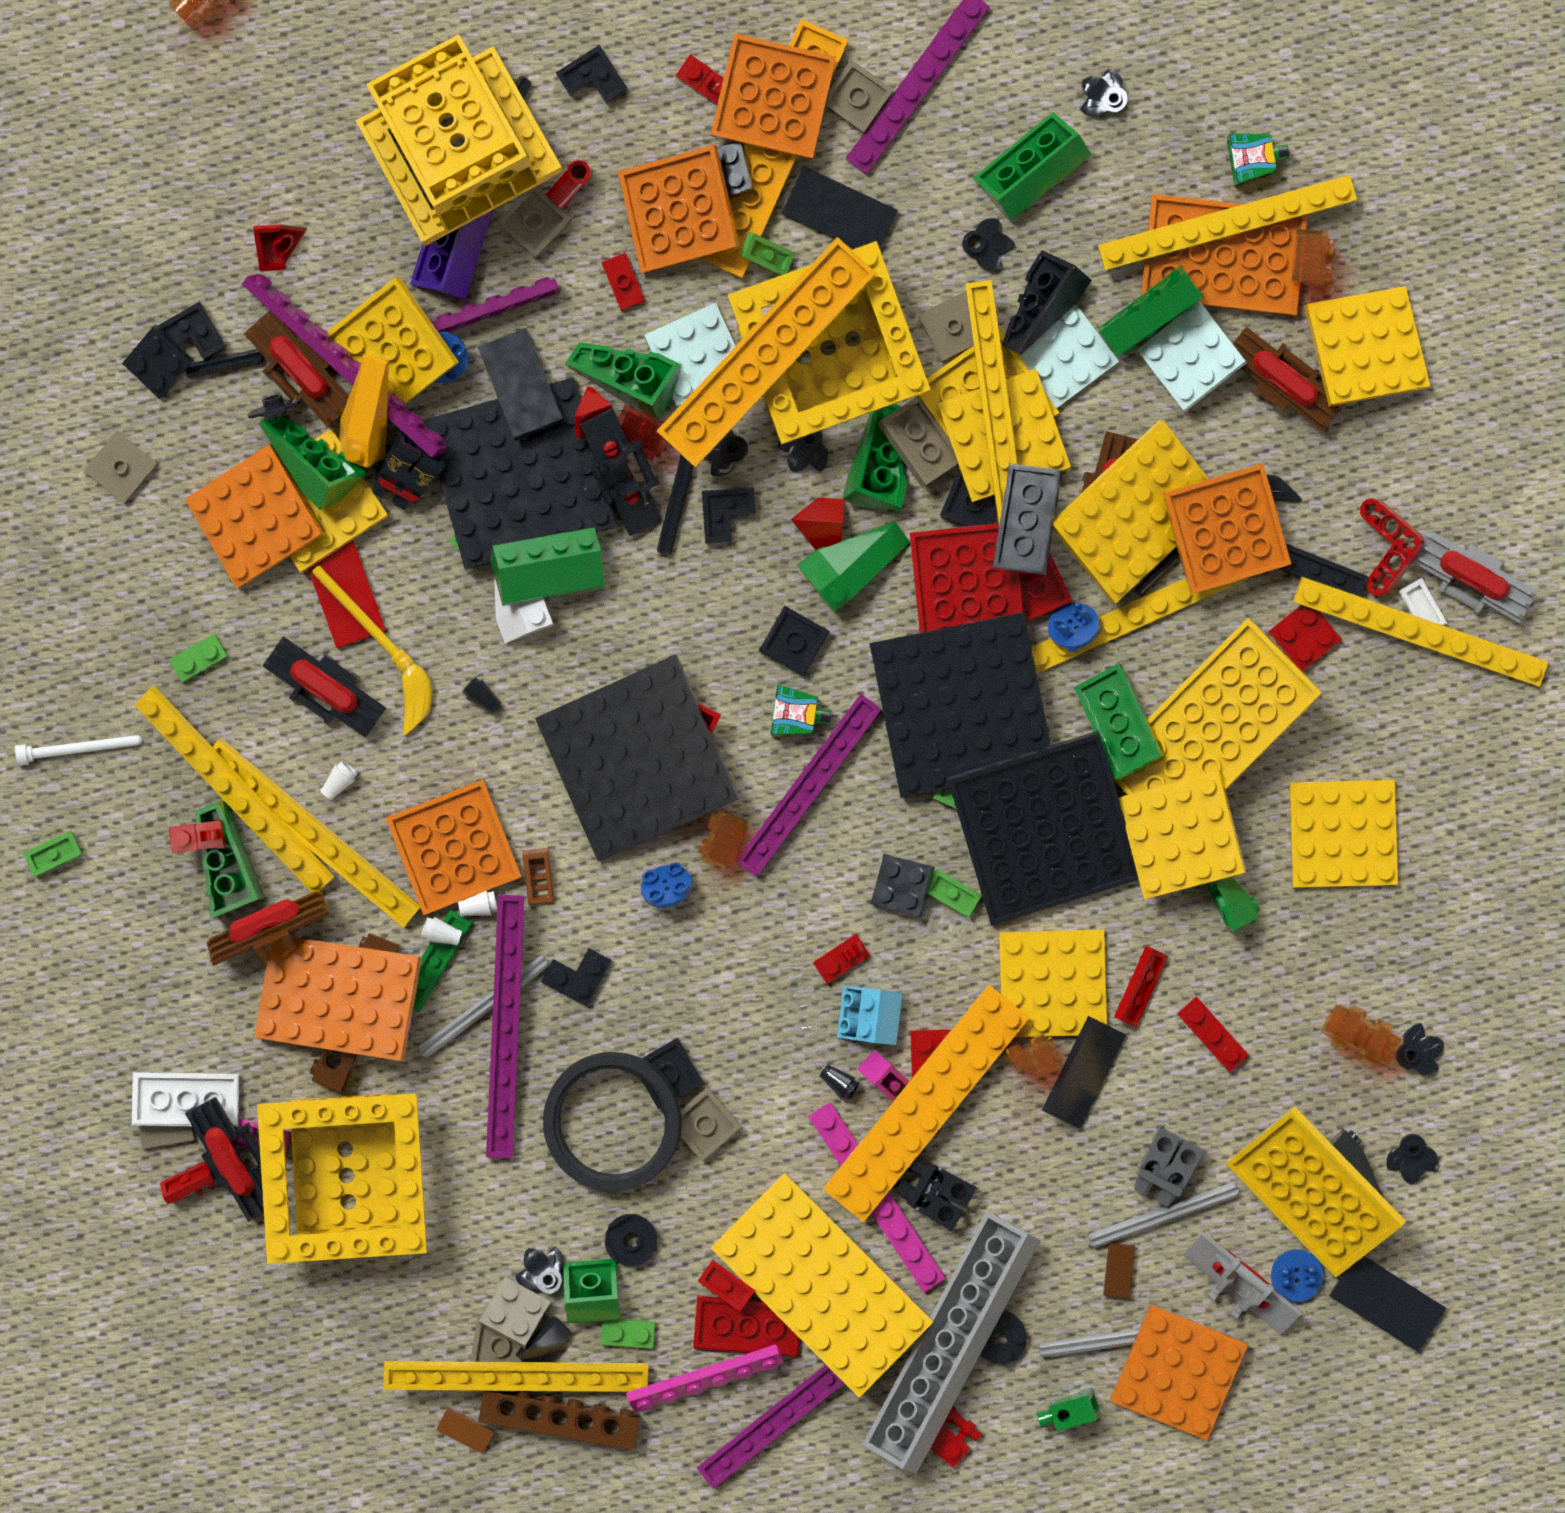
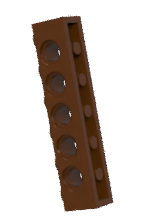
[310,933,400,1092]
[478,1391,640,1450]

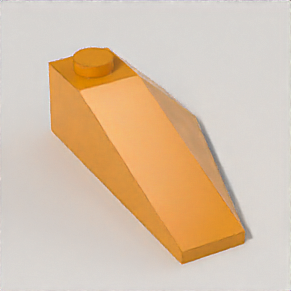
[340,355,389,468]

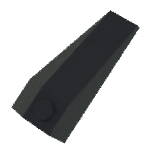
[1002,250,1092,355]

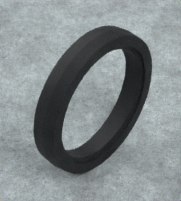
[543,1052,682,1191]

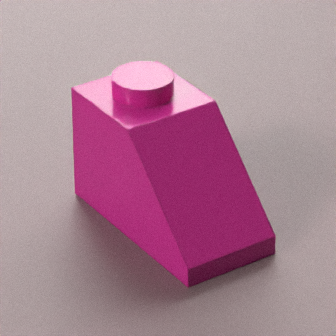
[857,1050,909,1101]

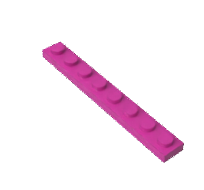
[808,1102,945,1293]

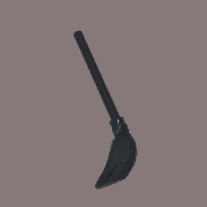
[1135,474,1302,596]

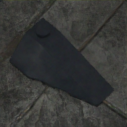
[1329,1129,1384,1198]

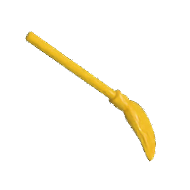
[312,566,432,736]

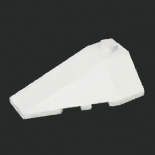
[494,577,554,644]

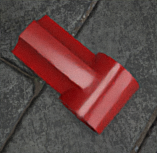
[545,160,592,210]

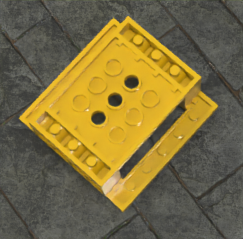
[356,34,563,247]
[728,241,931,445]
[257,1093,427,1264]

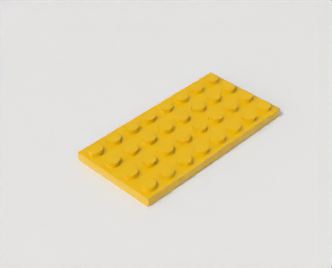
[1109,618,1323,795]
[711,1173,934,1398]

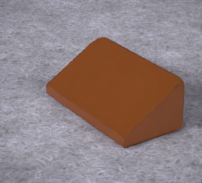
[436,1407,495,1454]

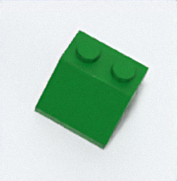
[563,1259,620,1324]

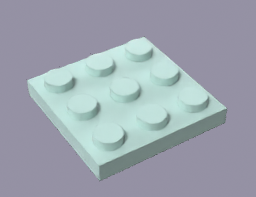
[1137,301,1247,412]
[645,303,735,407]
[1018,304,1119,408]

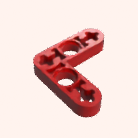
[1360,498,1424,595]

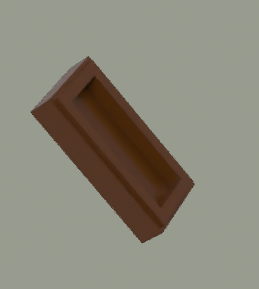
[1103,1243,1135,1298]

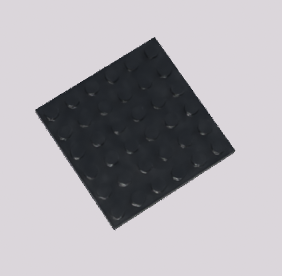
[423,377,617,571]
[869,612,1051,798]
[535,654,740,862]
[947,731,1139,926]

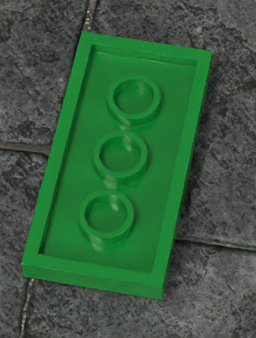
[1074,663,1164,781]

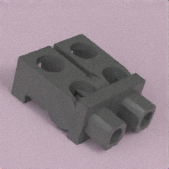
[1134,1126,1205,1207]

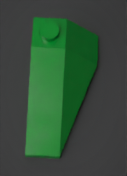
[565,342,681,419]
[842,404,907,510]
[259,416,366,510]
[797,521,910,612]
[1206,877,1260,931]

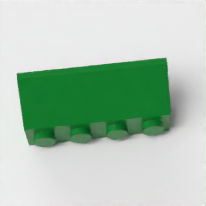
[973,112,1092,221]
[490,527,605,606]

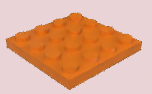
[711,33,836,160]
[618,144,740,274]
[185,444,324,589]
[1162,463,1291,594]
[386,779,522,915]
[1109,1304,1248,1440]

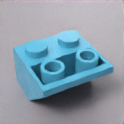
[837,985,903,1045]

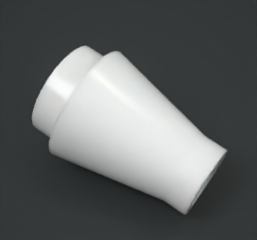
[320,761,358,800]
[458,890,497,917]
[421,917,462,946]

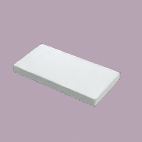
[132,1072,239,1127]

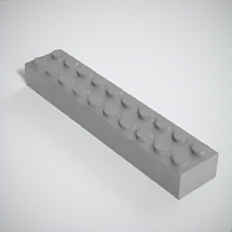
[862,1211,1041,1474]

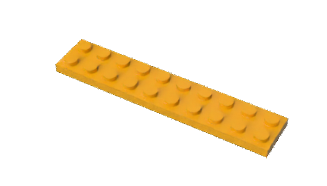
[698,19,848,279]
[657,237,876,468]
[822,984,1030,1222]

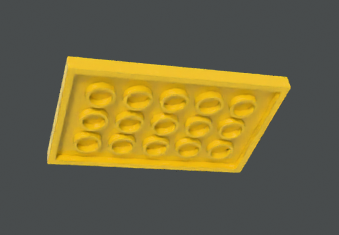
[1053,420,1209,604]
[1226,1106,1406,1278]

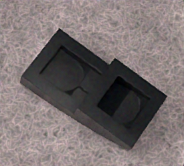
[515,1316,572,1362]

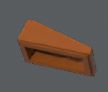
[522,848,555,905]

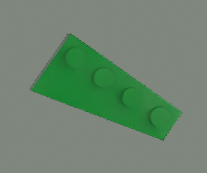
[1098,265,1203,357]
[195,801,265,919]

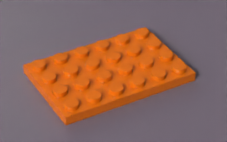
[1140,194,1308,316]
[254,937,422,1062]

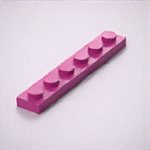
[626,1344,784,1411]

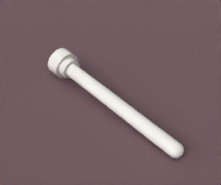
[15,735,142,766]

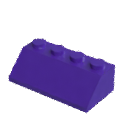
[410,209,494,300]

